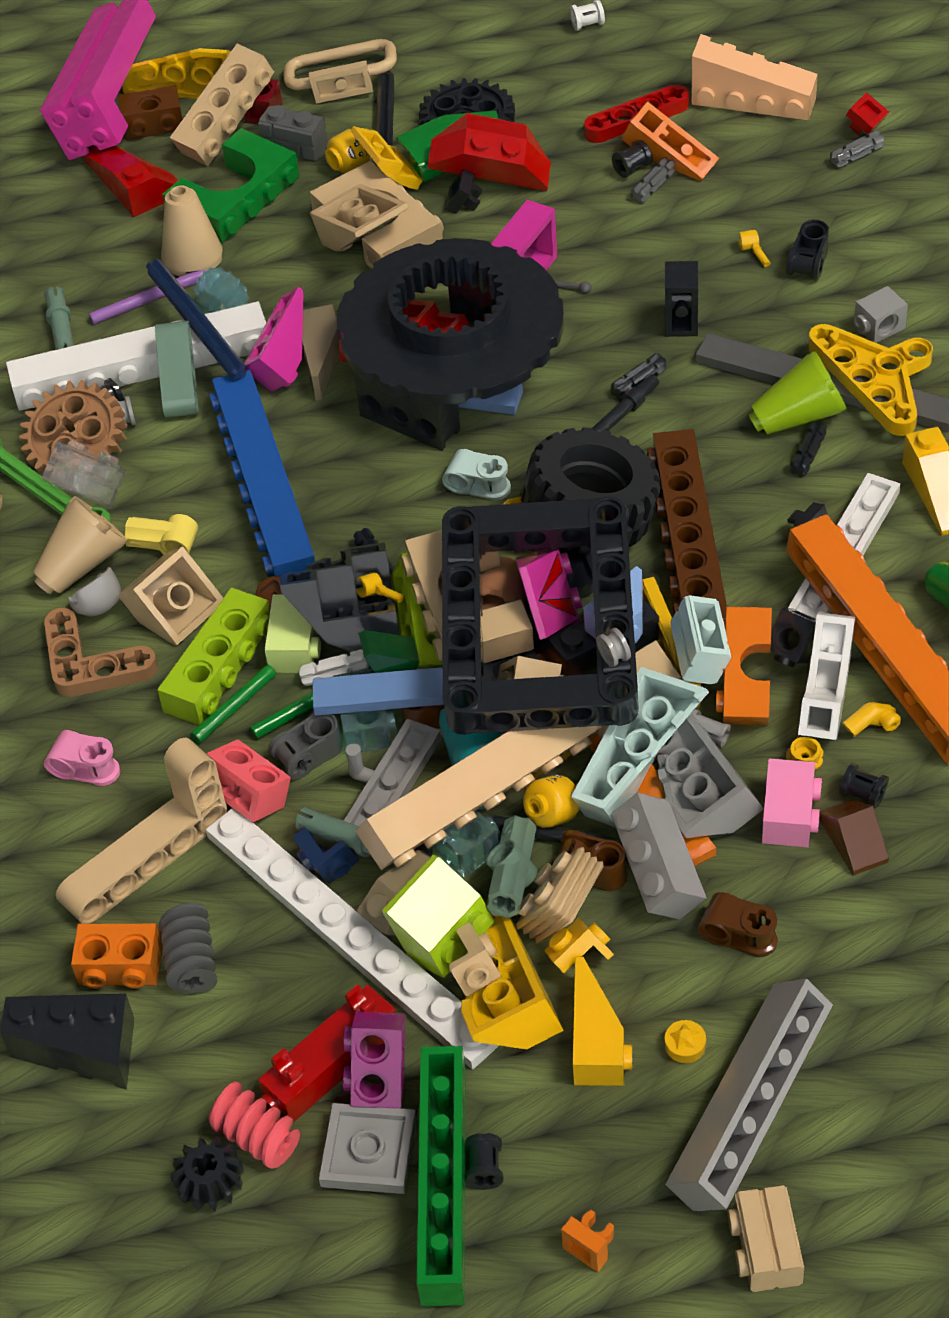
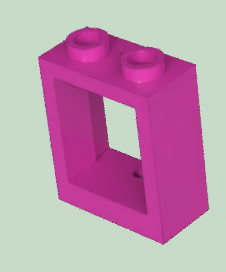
[491,200,557,271]

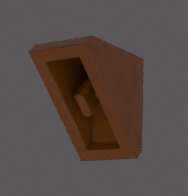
[819,800,889,876]

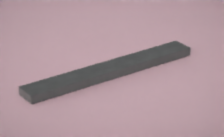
[695,333,949,432]

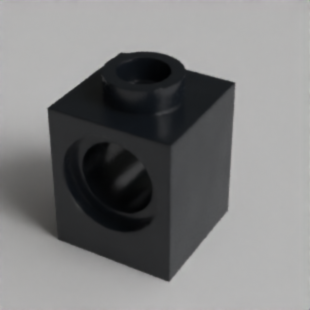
[770,608,816,667]

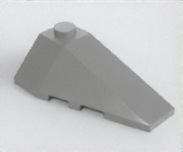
[657,713,764,838]

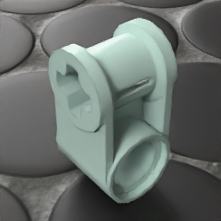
[442,449,511,501]

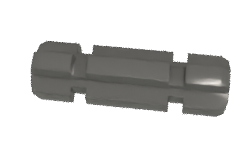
[830,131,885,168]
[631,157,675,203]

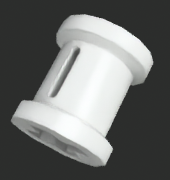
[570,0,605,31]

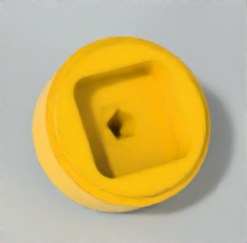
[665,1020,706,1064]

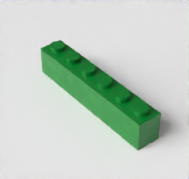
[417,1046,466,1306]

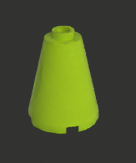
[748,351,847,435]

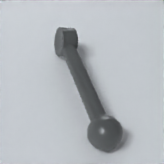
[554,280,592,294]

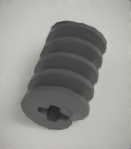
[159,903,218,995]

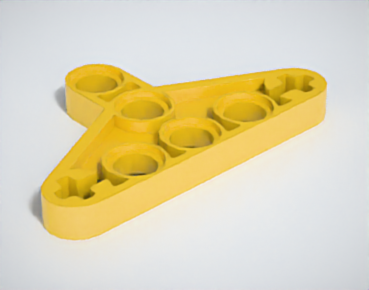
[808,324,933,436]

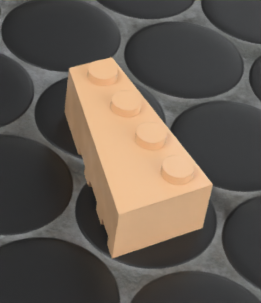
[692,34,817,120]

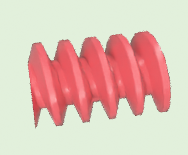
[208,1081,301,1169]

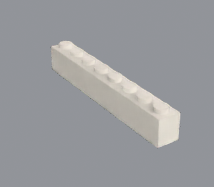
[6,301,266,411]

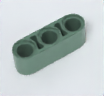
[155,321,199,418]

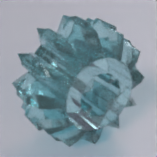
[193,266,249,313]

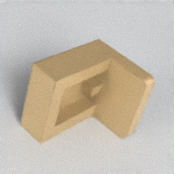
[449,922,501,996]

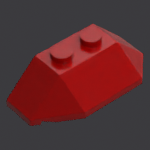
[427,113,551,191]

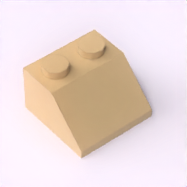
[118,546,223,646]

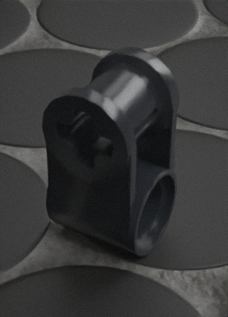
[786,219,829,280]

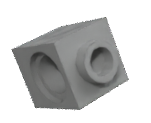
[854,286,908,343]

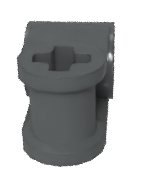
[268,714,343,780]

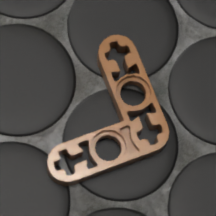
[44,608,158,697]

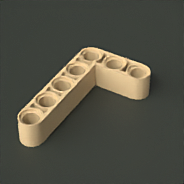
[56,737,227,924]

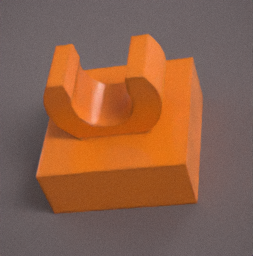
[561,1210,614,1272]

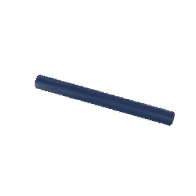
[146,259,247,380]

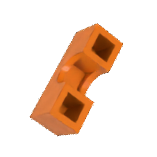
[716,607,772,725]

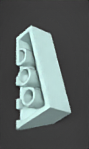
[571,667,709,828]

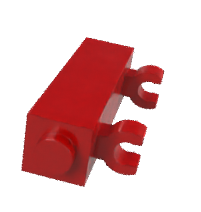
[258,984,396,1123]

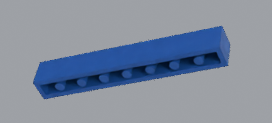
[209,370,315,577]

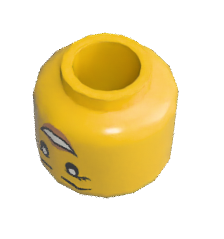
[325,129,370,174]
[523,774,579,828]

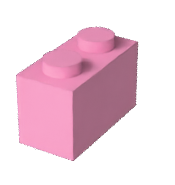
[762,759,822,847]

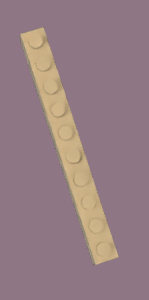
[355,640,681,870]

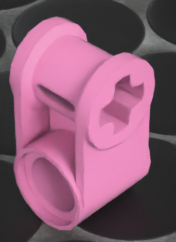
[44,730,121,786]

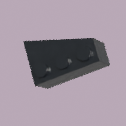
[0,993,135,1090]

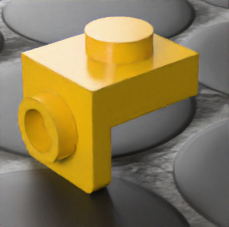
[544,917,614,973]

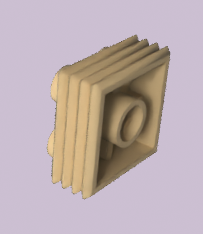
[516,847,604,944]

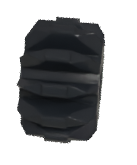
[171,1137,244,1212]

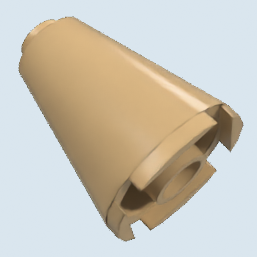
[161,185,223,276]
[33,496,128,594]

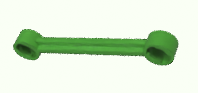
[0,439,112,523]

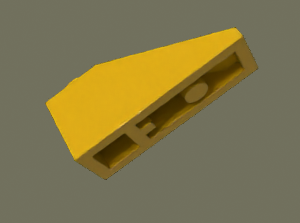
[902,427,949,536]
[573,957,632,1086]

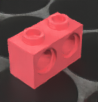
[206,739,291,823]

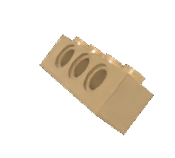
[170,44,274,166]

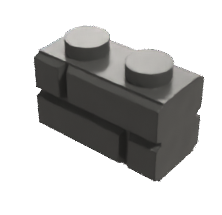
[258,105,328,161]

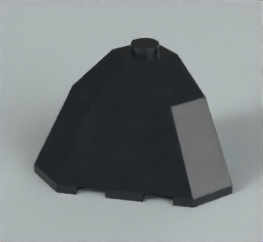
[280,542,399,652]

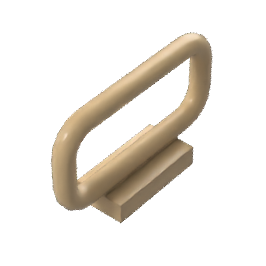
[283,39,397,104]

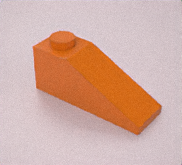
[621,102,719,181]

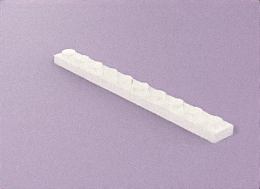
[206,808,499,1070]

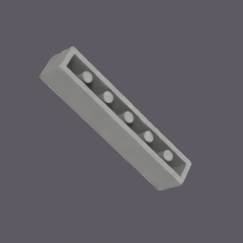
[665,978,833,1211]

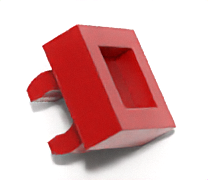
[845,92,889,135]

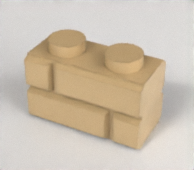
[727,1185,804,1292]

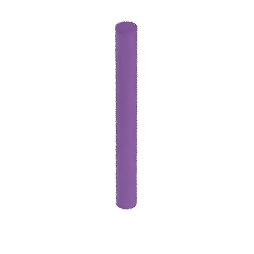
[89,269,208,325]

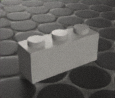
[611,792,707,919]

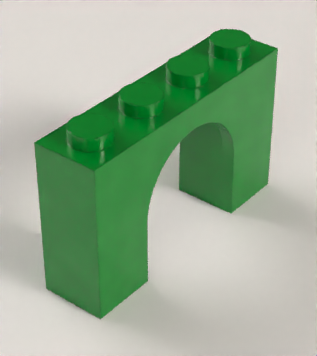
[162,128,300,244]

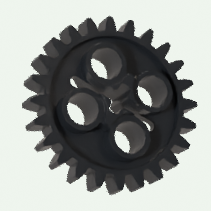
[419,78,515,125]

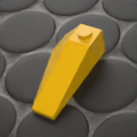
[461,911,564,1049]

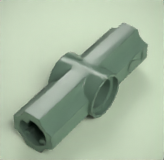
[486,815,538,918]

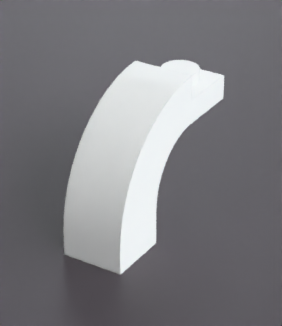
[798,612,855,740]

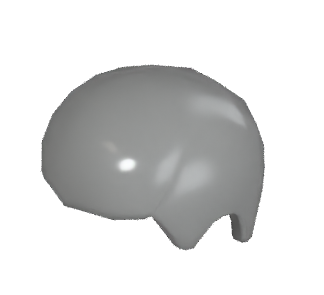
[68,567,121,617]

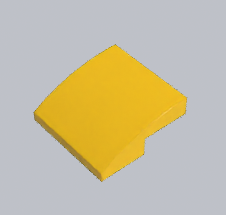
[351,126,423,190]

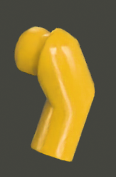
[842,702,901,737]

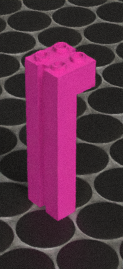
[40,0,156,160]

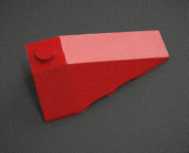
[81,145,178,217]

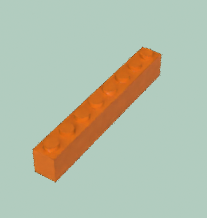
[786,514,949,765]

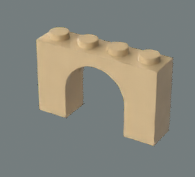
[310,161,444,269]
[401,530,534,663]

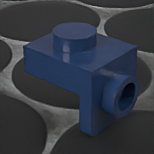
[293,827,359,884]

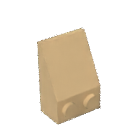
[310,184,408,252]

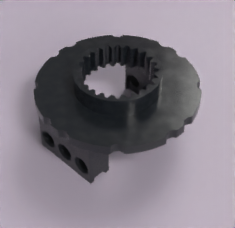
[337,238,564,451]

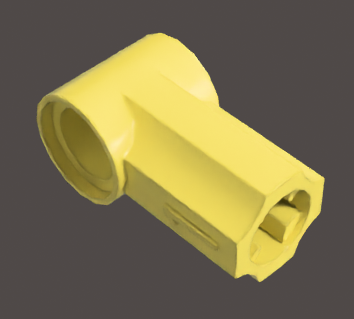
[125,514,198,555]

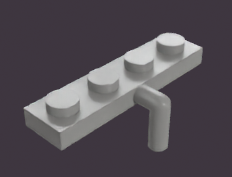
[344,719,441,826]

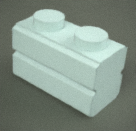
[670,595,732,684]

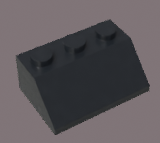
[533,598,659,676]

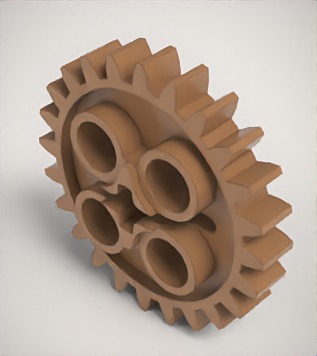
[19,380,128,484]

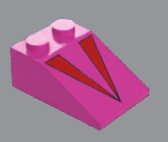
[515,548,583,639]

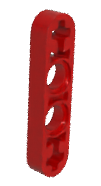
[584,85,689,143]

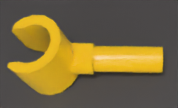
[738,230,771,268]
[356,572,404,603]

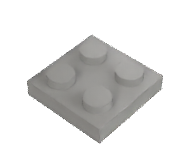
[319,1103,417,1194]

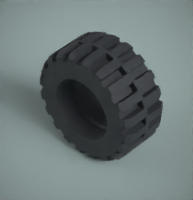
[521,427,661,555]

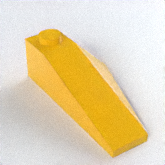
[122,48,231,99]

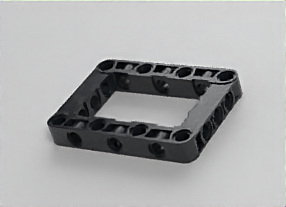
[442,496,639,735]

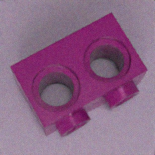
[343,1012,406,1109]

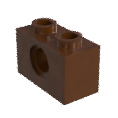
[118,85,183,140]

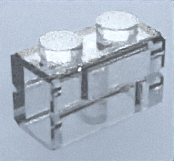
[42,440,126,508]

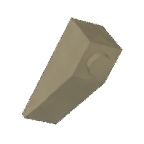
[302,304,340,401]

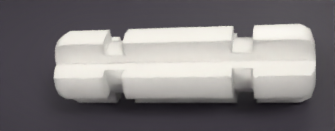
[299,650,369,686]

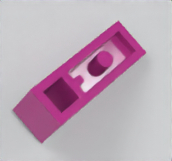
[244,287,303,392]

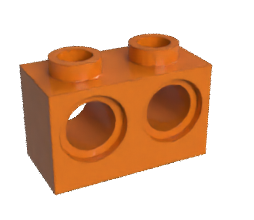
[71,923,163,988]

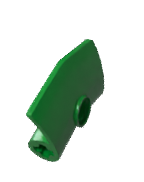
[396,111,498,183]

